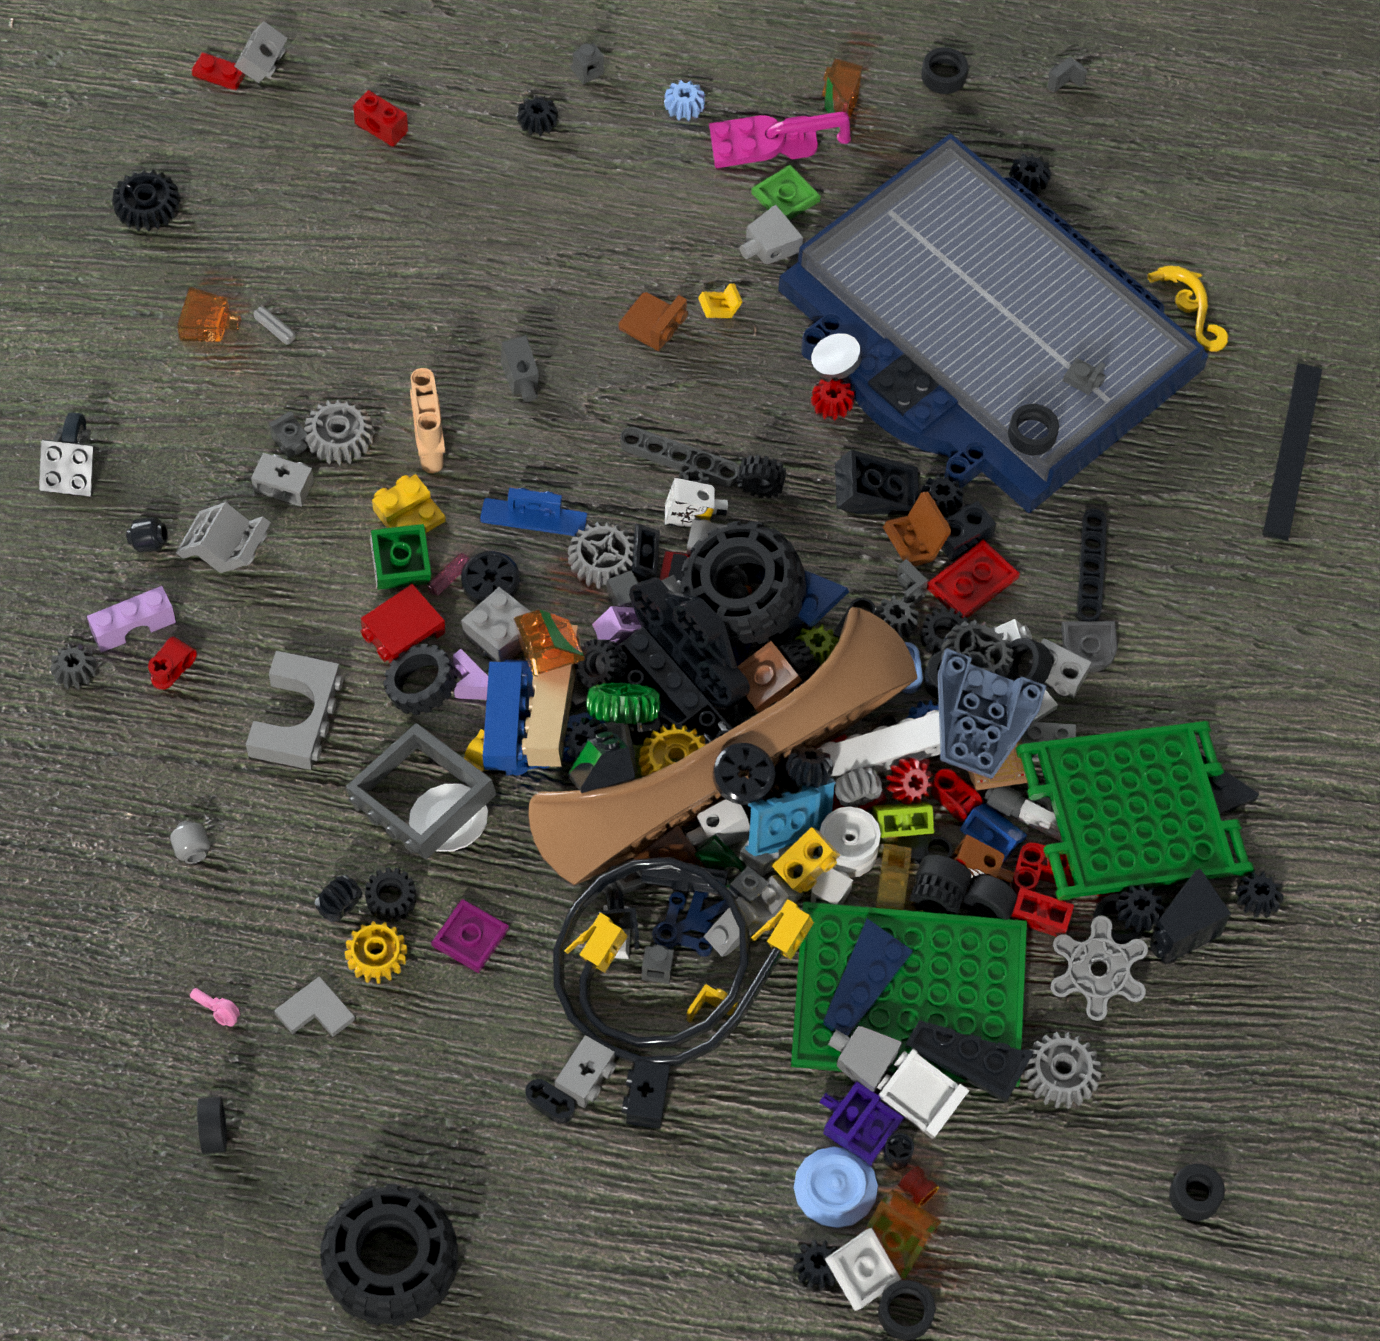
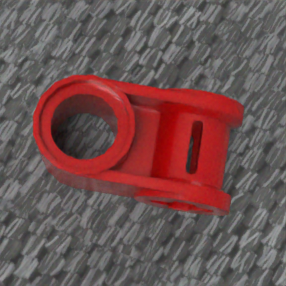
[148,637,197,689]
[931,769,983,822]

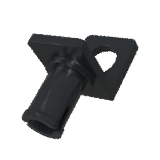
[598,890,639,950]

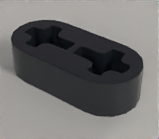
[525,1079,575,1123]

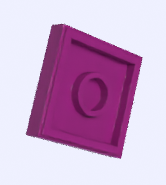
[431,899,509,973]

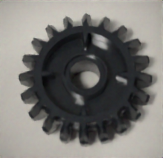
[112,168,180,232]

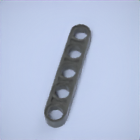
[620,427,739,487]

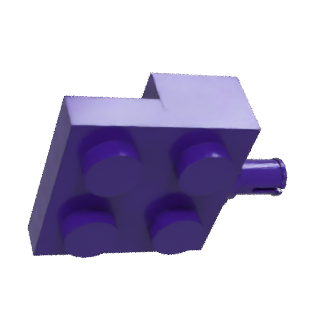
[819,1082,904,1166]

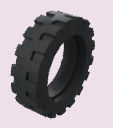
[383,644,458,715]

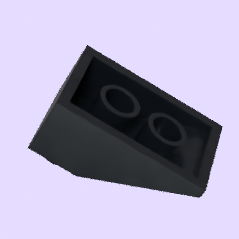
[835,450,919,515]

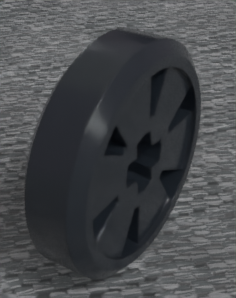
[461,551,520,605]
[712,743,775,805]

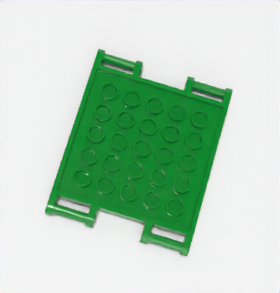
[1015,721,1255,901]

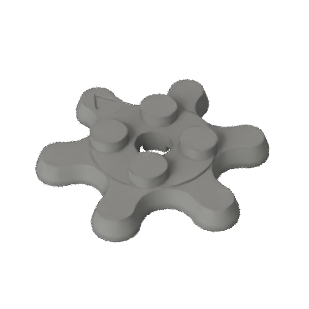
[1051,916,1148,1021]

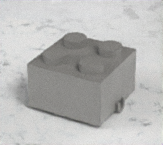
[461,587,540,662]

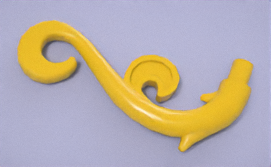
[1148,266,1228,352]

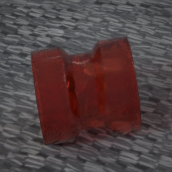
[898,1166,939,1207]

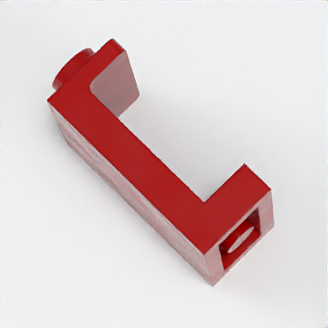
[360,584,445,663]

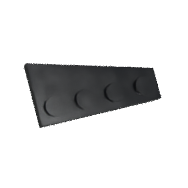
[905,1020,1034,1103]

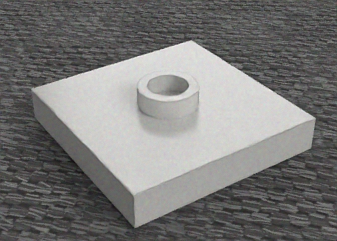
[825,1228,901,1311]

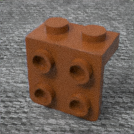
[618,292,688,352]
[883,492,951,566]

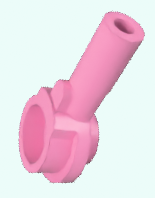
[190,988,240,1026]

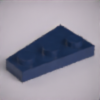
[755,567,849,628]

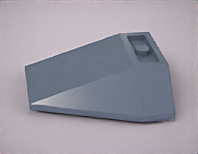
[938,649,1046,779]

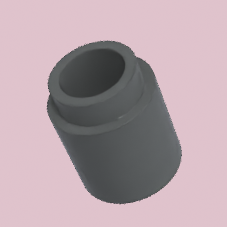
[984,786,1027,818]

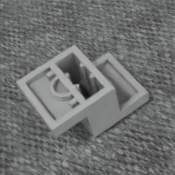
[176,502,271,573]

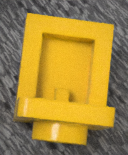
[698,284,742,318]

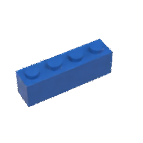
[483,662,528,771]

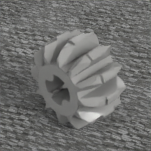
[834,768,882,808]

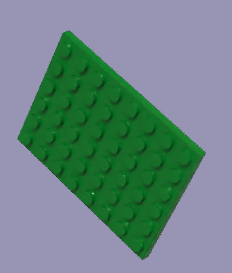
[791,902,1027,1087]

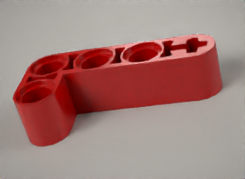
[1011,842,1122,897]

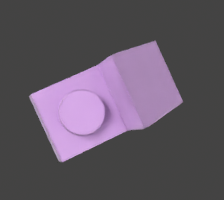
[453,649,488,700]

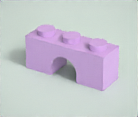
[87,586,176,653]

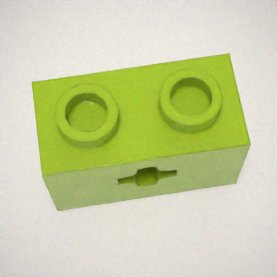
[872,801,934,838]

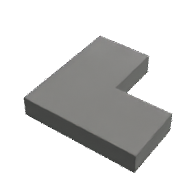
[274,977,355,1037]

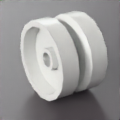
[818,806,881,878]

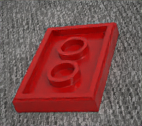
[927,539,1020,619]

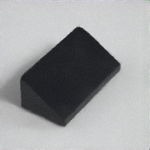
[632,523,660,581]

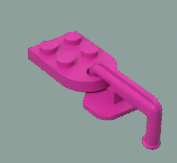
[709,112,851,168]

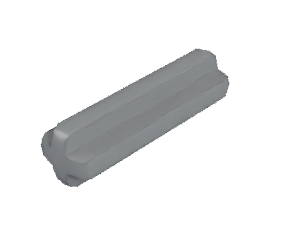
[254,306,296,345]

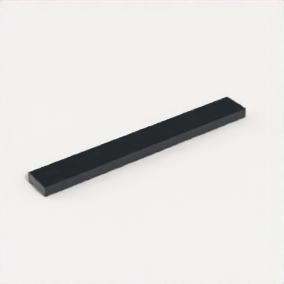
[1262,363,1322,541]

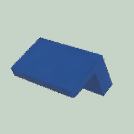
[959,803,1027,862]

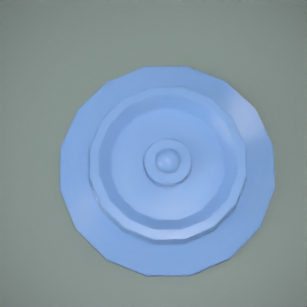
[794,1147,878,1228]

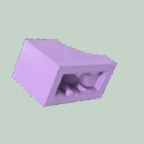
[592,606,641,646]

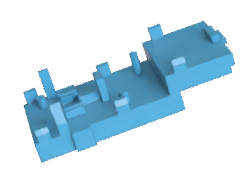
[745,777,836,856]

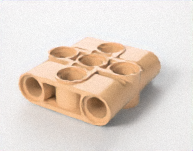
[410,368,445,473]

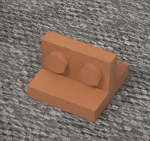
[737,641,802,713]

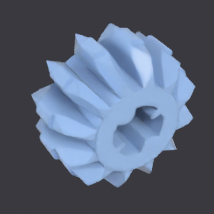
[664,80,705,122]

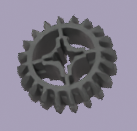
[941,620,1014,677]

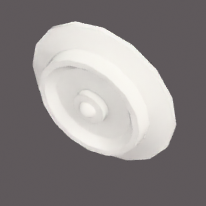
[409,784,488,852]

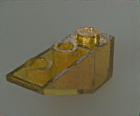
[875,844,912,910]

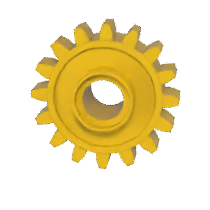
[345,921,407,984]

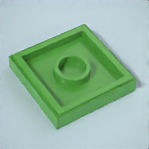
[751,165,821,220]

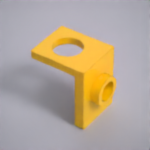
[687,984,738,1023]

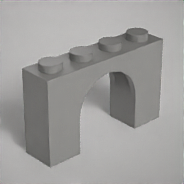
[246,651,344,770]

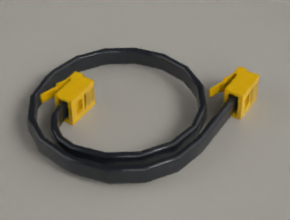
[553,857,814,1066]

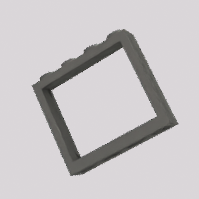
[346,723,497,860]

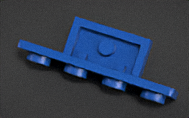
[480,488,587,537]

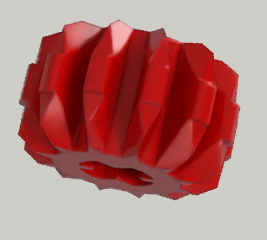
[811,378,855,421]
[886,758,934,805]

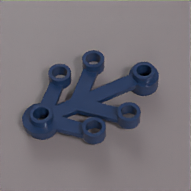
[652,891,729,957]

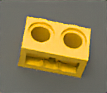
[771,827,840,893]

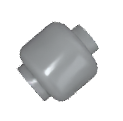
[170,821,210,864]

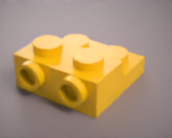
[372,474,446,533]

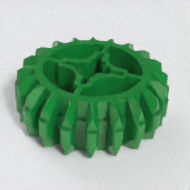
[586,682,660,725]

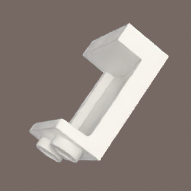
[877,1049,969,1139]

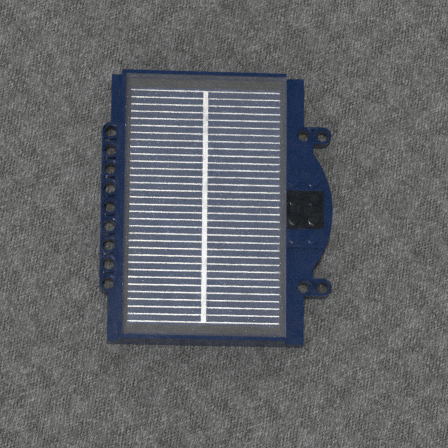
[778,133,1208,514]

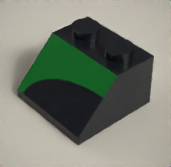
[568,732,635,793]

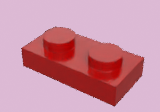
[191,52,246,91]

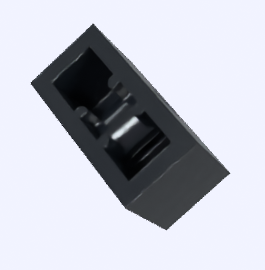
[622,1060,670,1129]

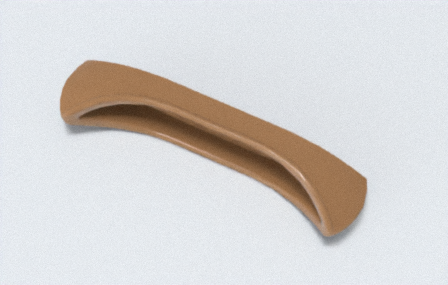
[529,607,917,885]

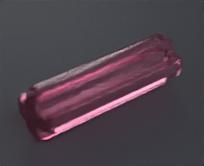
[427,553,470,596]

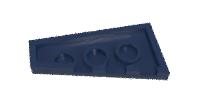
[823,918,913,1037]

